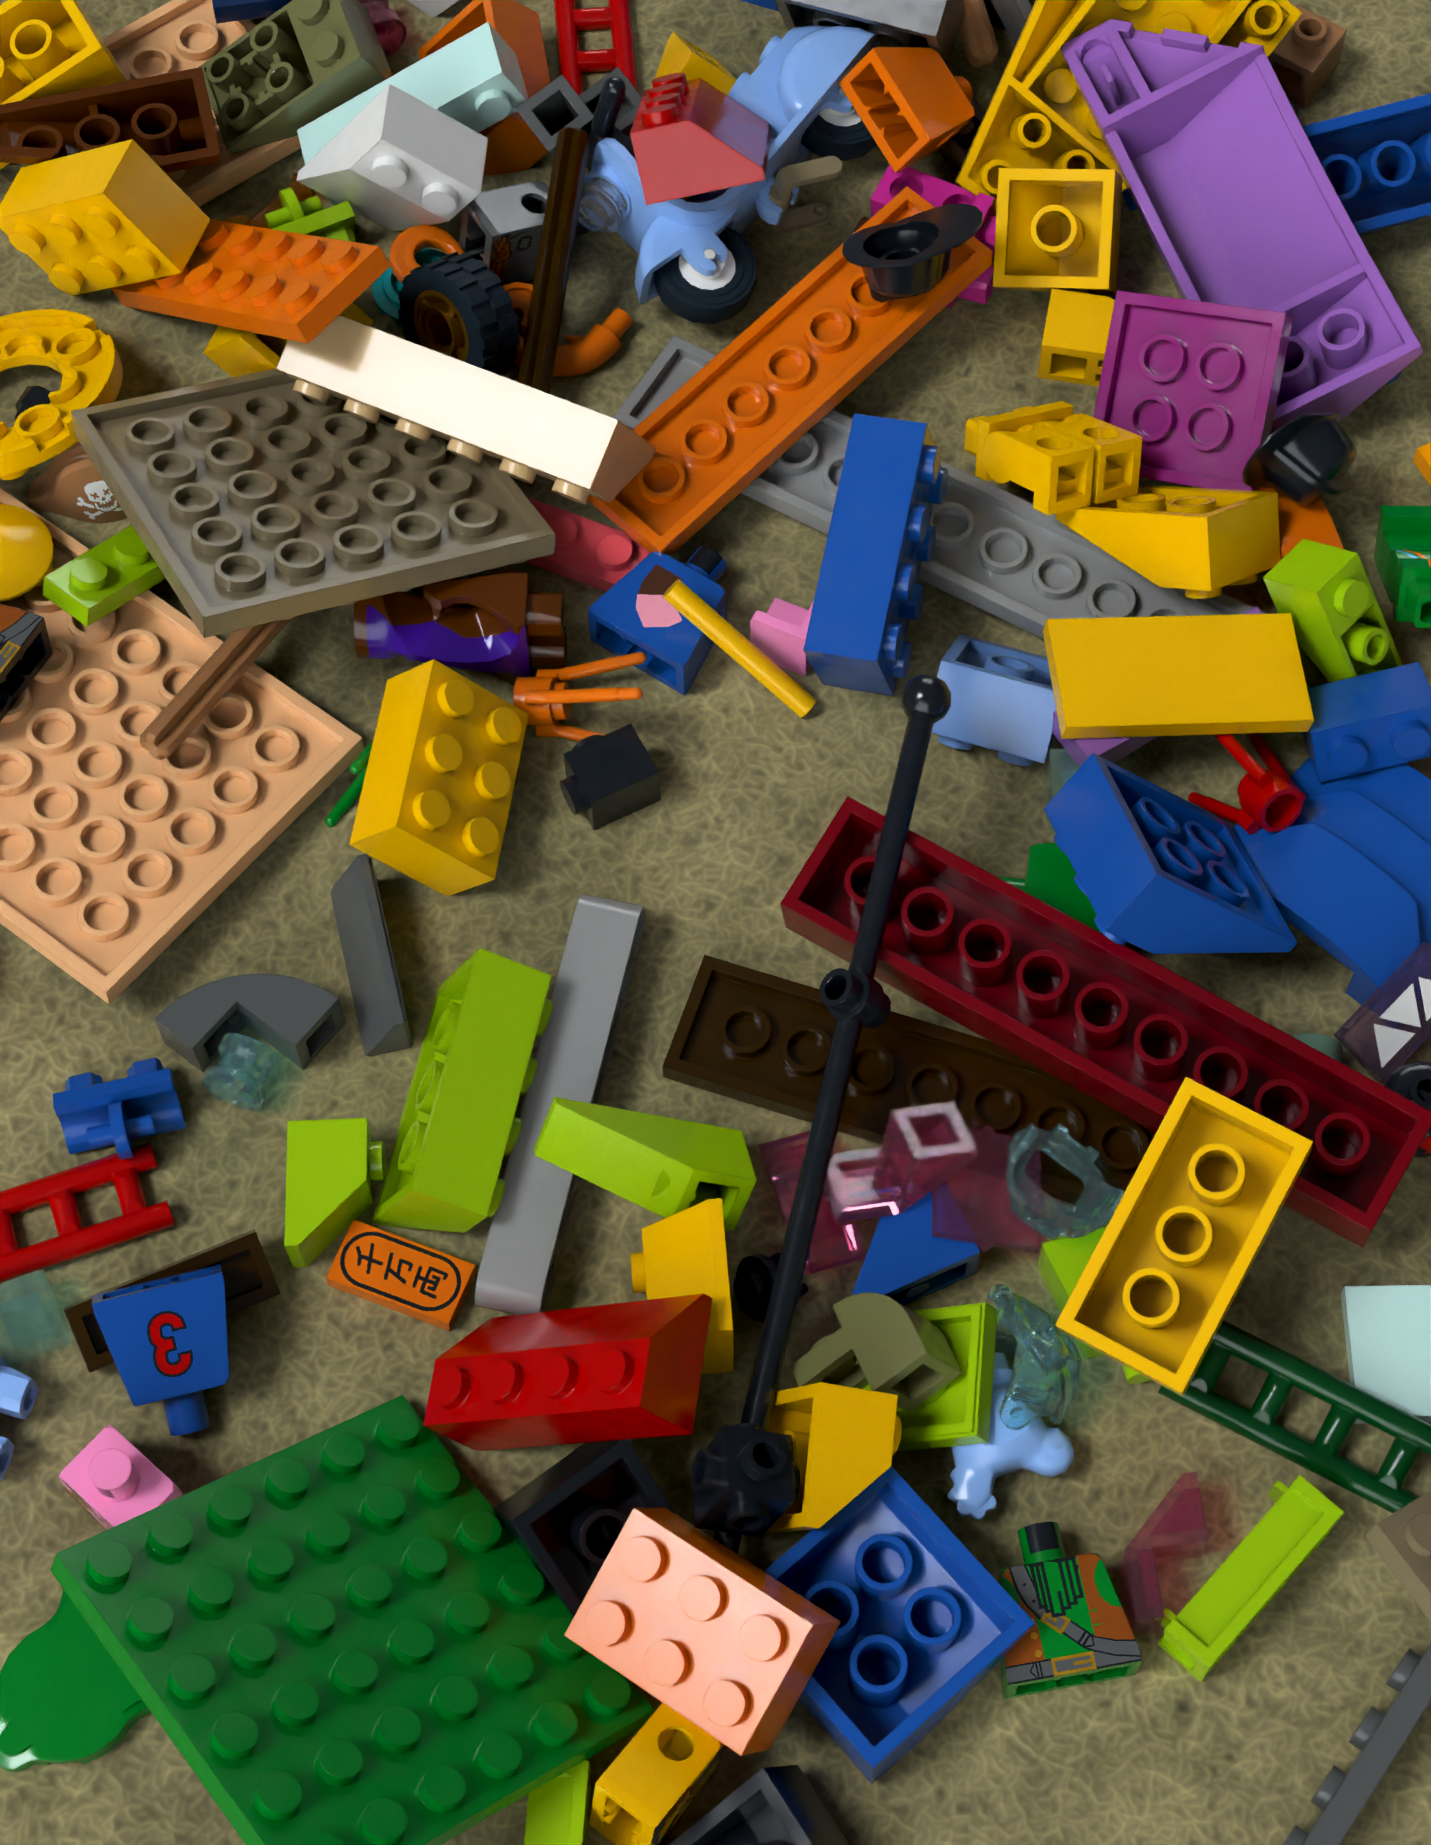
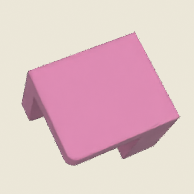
[750,597,814,677]

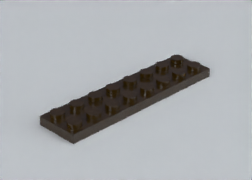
[662,955,1156,1216]

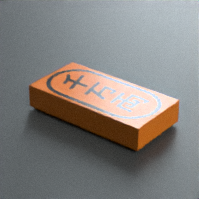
[326,1219,477,1332]

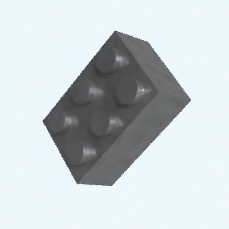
[775,0,965,67]

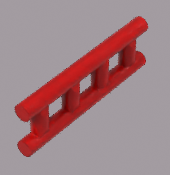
[554,0,639,96]
[0,1143,175,1283]

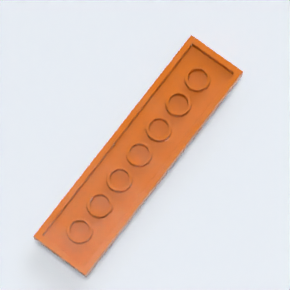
[588,186,992,556]

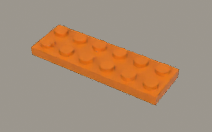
[111,220,392,344]

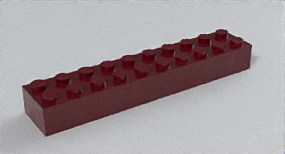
[780,796,1431,1248]

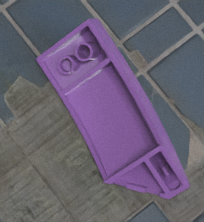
[1060,19,1423,434]

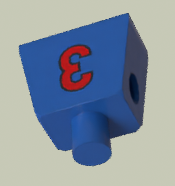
[92,1264,229,1436]

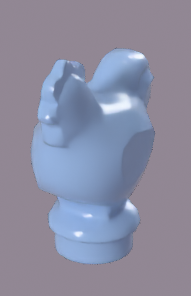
[947,1352,1074,1520]

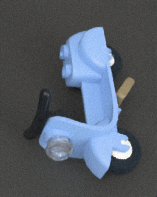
[578,25,880,324]

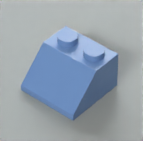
[932,634,1056,766]

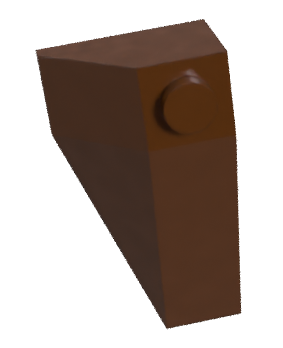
[0,67,222,173]

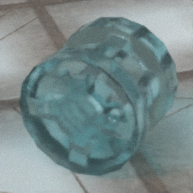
[202,1033,283,1111]

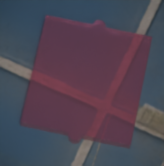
[932,1123,1041,1253]

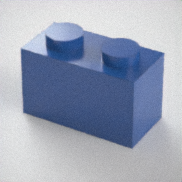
[1302,662,1431,783]

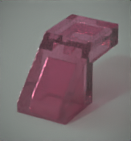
[823,1101,978,1223]
[758,1131,866,1276]
[1118,1472,1209,1635]

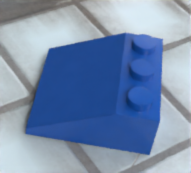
[1044,753,1297,954]
[764,1466,1035,1784]

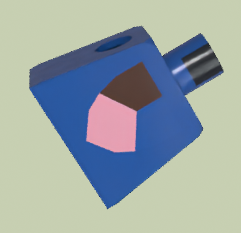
[587,546,727,696]

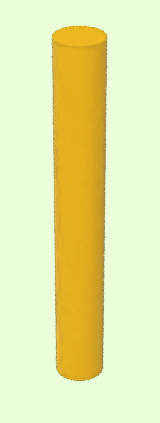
[663,579,817,718]

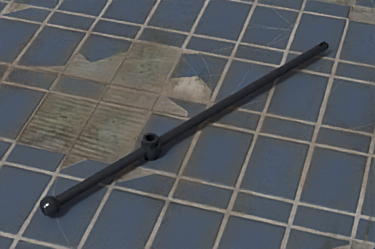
[713,675,951,1554]

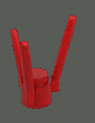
[1188,733,1306,835]

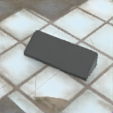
[331,854,413,1057]

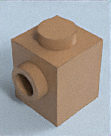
[1268,6,1347,108]

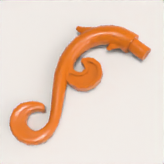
[389,224,633,378]

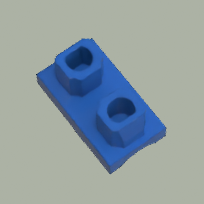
[53,1057,186,1160]

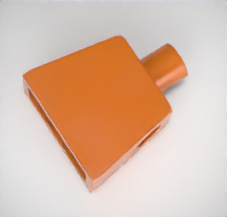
[839,47,974,173]

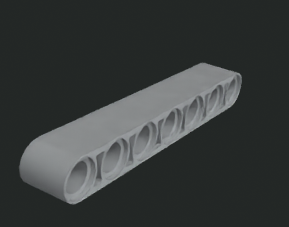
[474,894,645,1315]

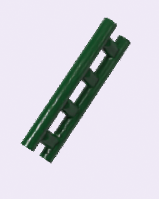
[1158,1320,1431,1513]

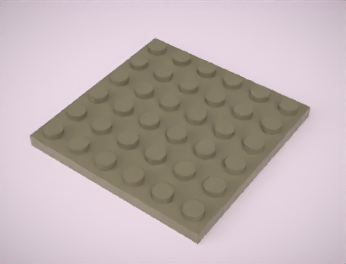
[71,369,556,638]

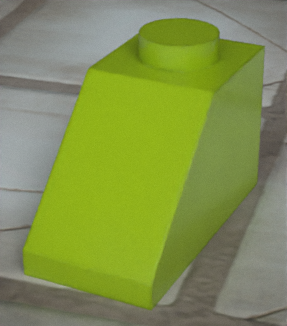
[284,1118,386,1268]

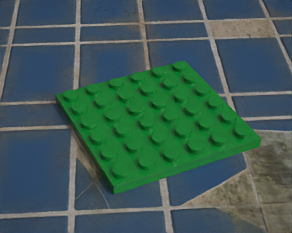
[50,1395,654,1845]

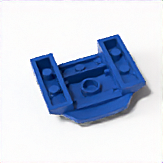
[1233,757,1431,1029]

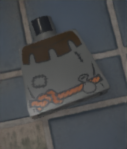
[459,180,591,287]

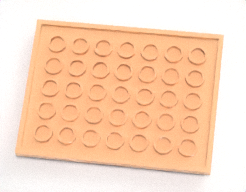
[0,488,364,1005]

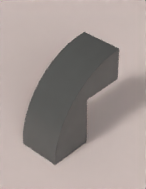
[516,67,642,158]
[154,973,346,1073]

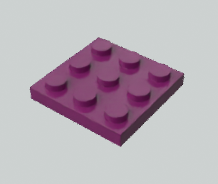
[1093,290,1294,491]

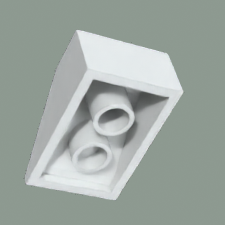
[296,84,488,231]

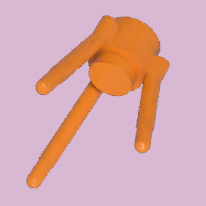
[513,652,647,742]

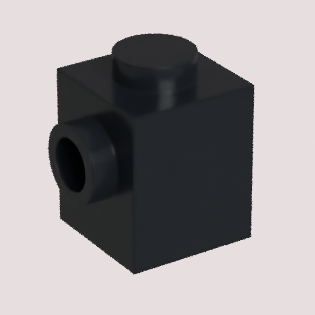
[559,724,661,830]

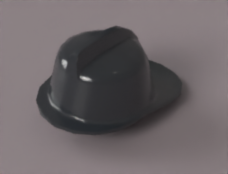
[842,204,983,302]
[1242,412,1357,505]

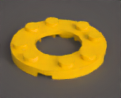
[0,309,123,480]

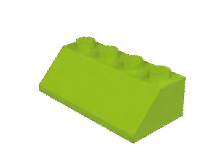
[371,948,553,1233]

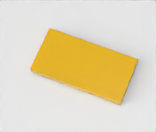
[1043,613,1314,739]

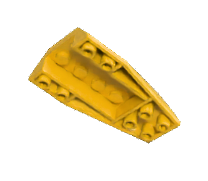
[955,0,1302,215]

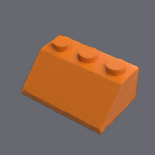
[418,0,550,176]

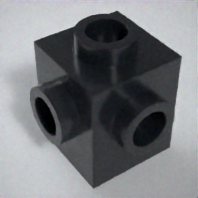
[691,1423,800,1538]

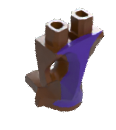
[354,571,567,685]

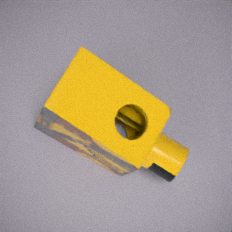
[589,1703,724,1845]

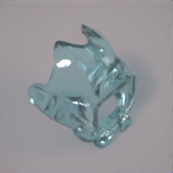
[1006,1123,1125,1240]
[987,1284,1082,1430]

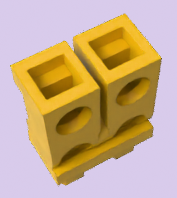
[964,401,1143,515]

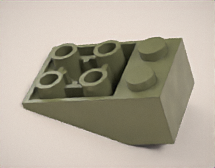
[198,0,393,154]

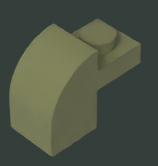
[790,1292,962,1412]

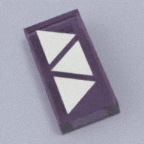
[1334,942,1431,1083]

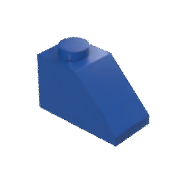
[852,1183,980,1306]

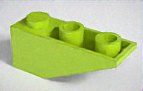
[1263,538,1403,683]
[533,1097,757,1232]

